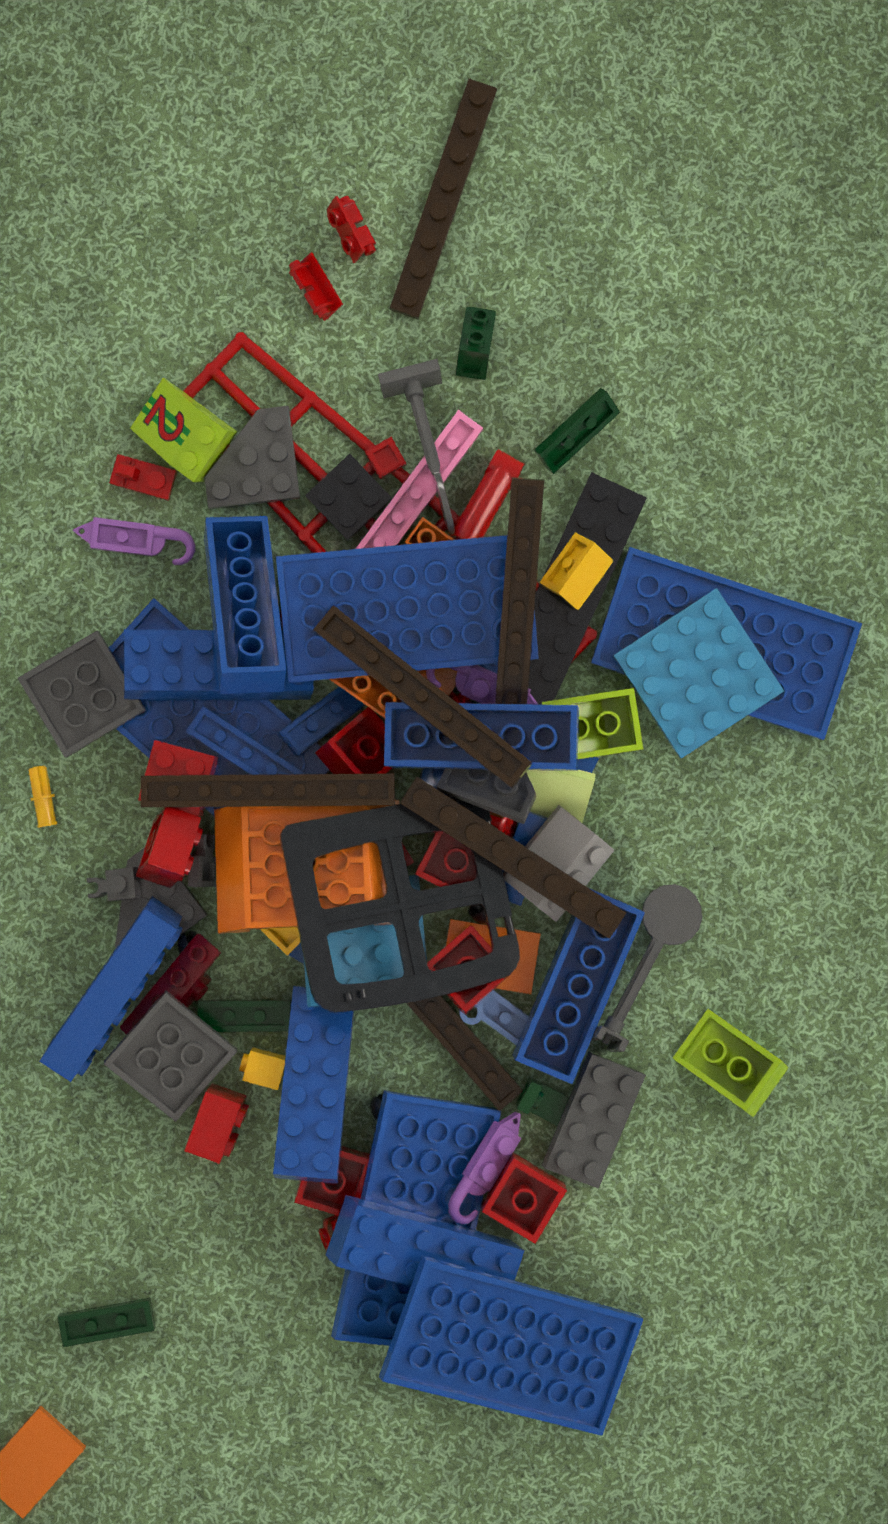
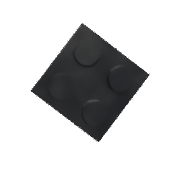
[305,454,392,541]

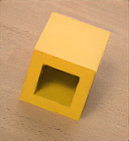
[239,1047,286,1090]

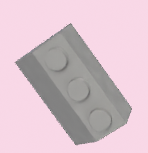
[503,805,614,922]

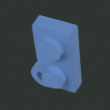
[459,990,529,1046]

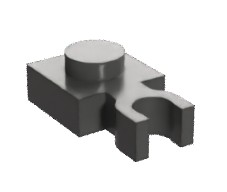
[188,834,217,887]
[87,867,141,901]

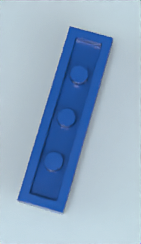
[186,706,306,775]

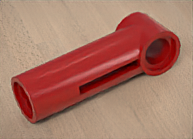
[449,449,525,540]

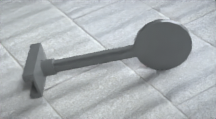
[378,359,455,535]
[591,884,702,1052]

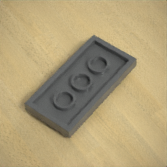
[542,1051,646,1189]

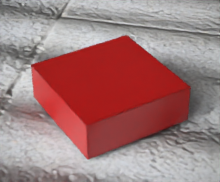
[365,437,407,479]

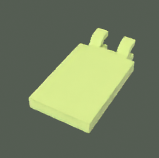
[526,770,596,823]

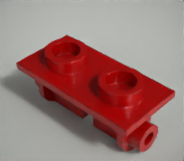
[326,196,376,263]
[289,252,344,321]

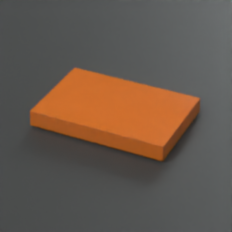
[446,919,541,994]
[0,1405,86,1519]

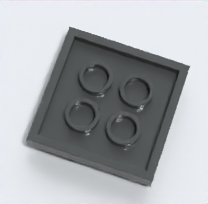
[18,630,147,758]
[104,990,237,1122]

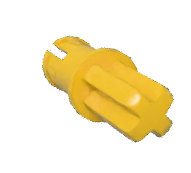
[29,766,58,828]

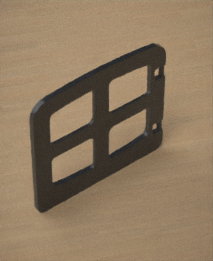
[280,795,520,1013]

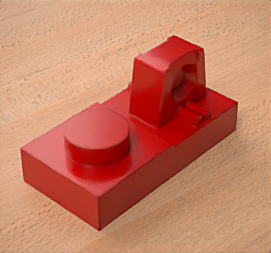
[109,454,177,501]

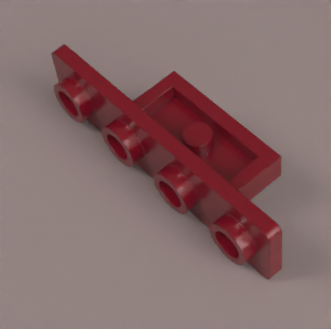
[120,934,221,1035]

